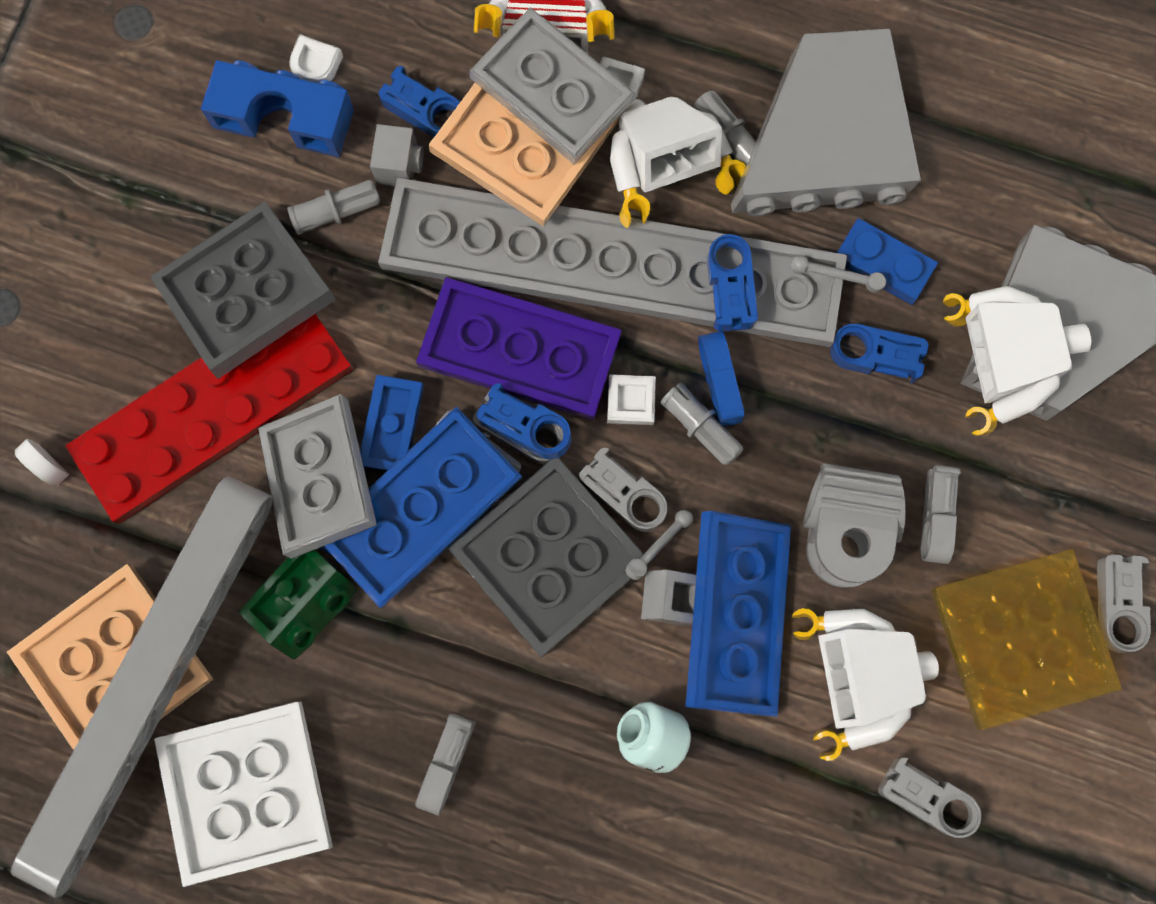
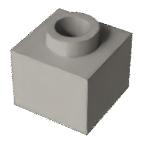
[370,124,424,186]
[641,570,696,626]

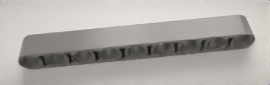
[11,475,273,898]

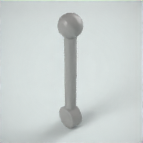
[791,256,886,293]
[626,510,693,580]

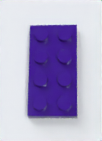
[416,277,621,420]

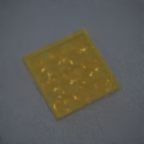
[931,549,1122,730]

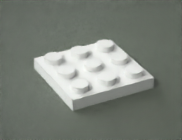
[154,702,333,887]

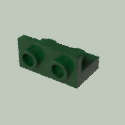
[238,550,358,660]

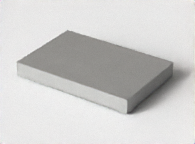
[469,7,635,165]
[258,394,377,559]

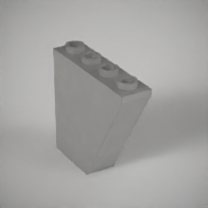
[731,29,921,216]
[960,224,1156,421]

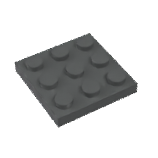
[150,201,336,379]
[448,458,650,658]

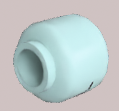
[617,702,691,773]

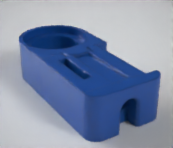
[379,66,460,138]
[707,234,758,331]
[830,324,928,384]
[698,331,744,427]
[477,383,572,459]

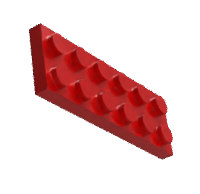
[65,314,353,524]

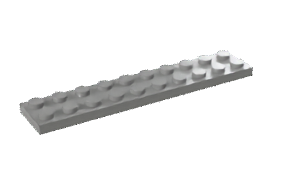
[378,178,847,347]

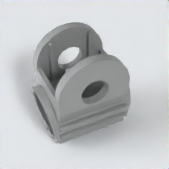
[803,463,905,588]

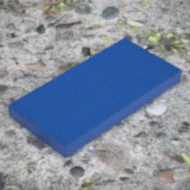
[324,407,522,608]
[686,511,791,717]

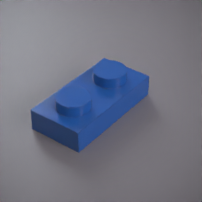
[837,218,938,305]
[360,375,424,473]

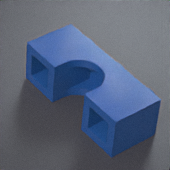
[201,60,354,158]

